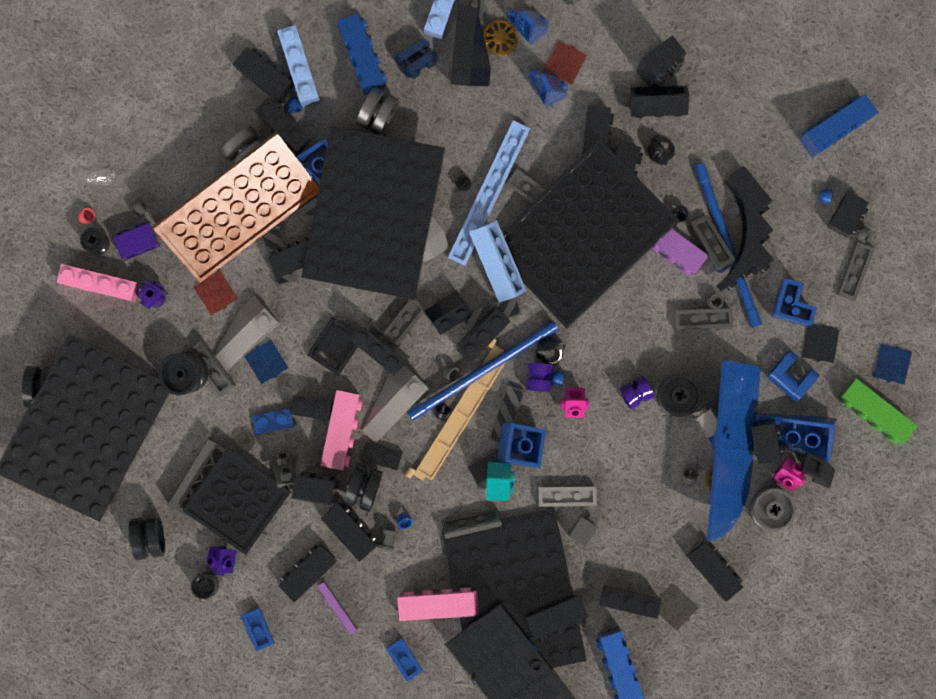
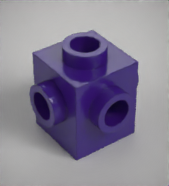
[137,281,167,309]
[206,546,237,576]

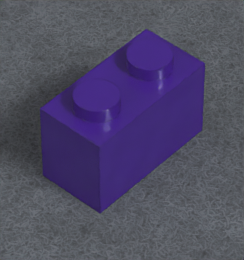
[113,222,160,261]

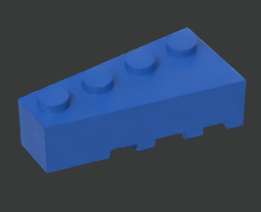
[337,13,387,95]
[296,138,328,184]
[596,627,644,699]

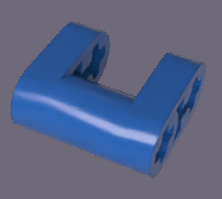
[767,350,820,402]

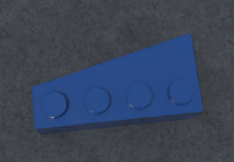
[799,94,879,158]

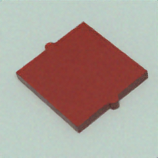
[544,41,587,85]
[194,271,238,316]

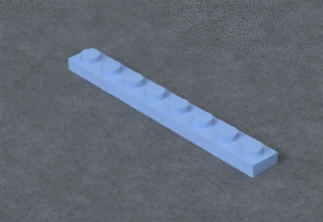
[448,120,530,266]

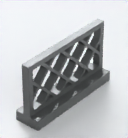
[167,438,226,525]

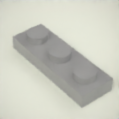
[538,486,597,507]

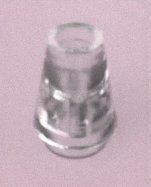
[86,168,116,187]

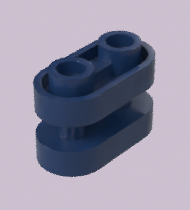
[394,38,438,79]

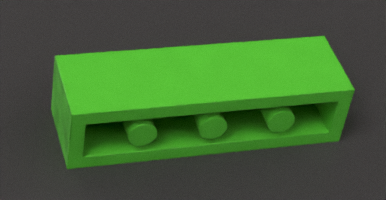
[839,378,918,445]

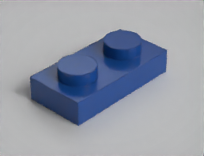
[252,408,294,435]
[241,607,275,652]
[386,638,423,681]

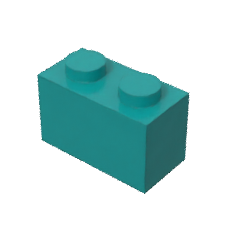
[486,462,515,501]

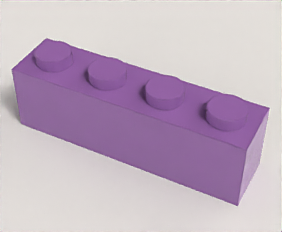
[651,229,708,276]

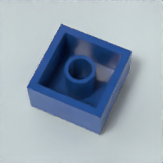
[496,423,546,468]

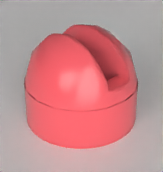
[78,208,96,224]

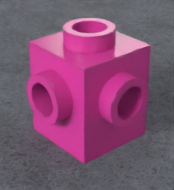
[561,387,589,418]
[773,457,806,492]

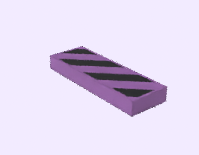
[318,581,358,634]

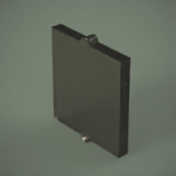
[659,584,698,631]

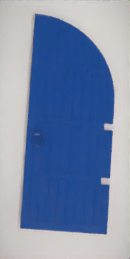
[707,360,761,541]

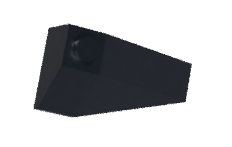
[451,6,491,86]

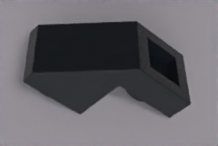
[800,453,835,488]

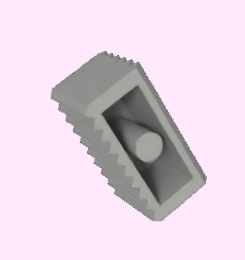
[692,407,718,438]

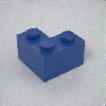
[771,278,817,327]

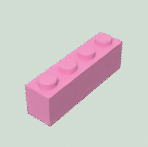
[57,264,140,302]
[320,390,363,471]
[397,587,479,621]

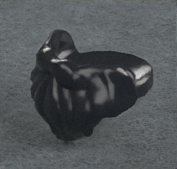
[647,134,675,166]
[535,337,566,365]

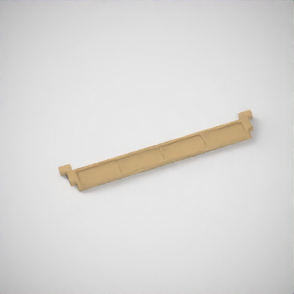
[404,339,506,480]

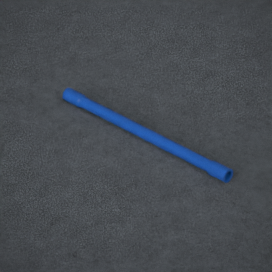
[694,163,762,328]
[407,320,559,421]

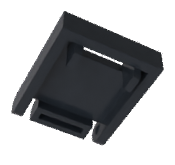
[307,317,358,376]

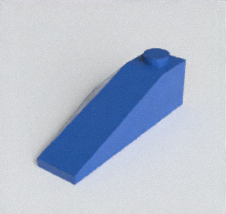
[506,10,549,45]
[528,69,568,108]
[756,413,837,462]

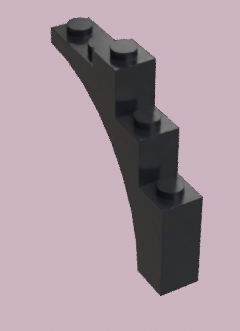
[717,166,774,292]

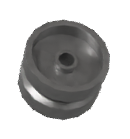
[356,87,399,135]
[220,126,264,166]
[750,488,796,531]

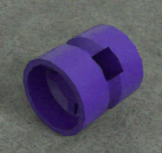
[526,363,553,392]
[619,375,655,410]

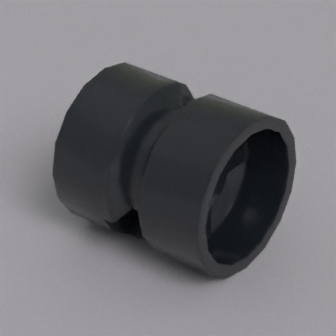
[80,227,110,255]
[191,572,219,599]

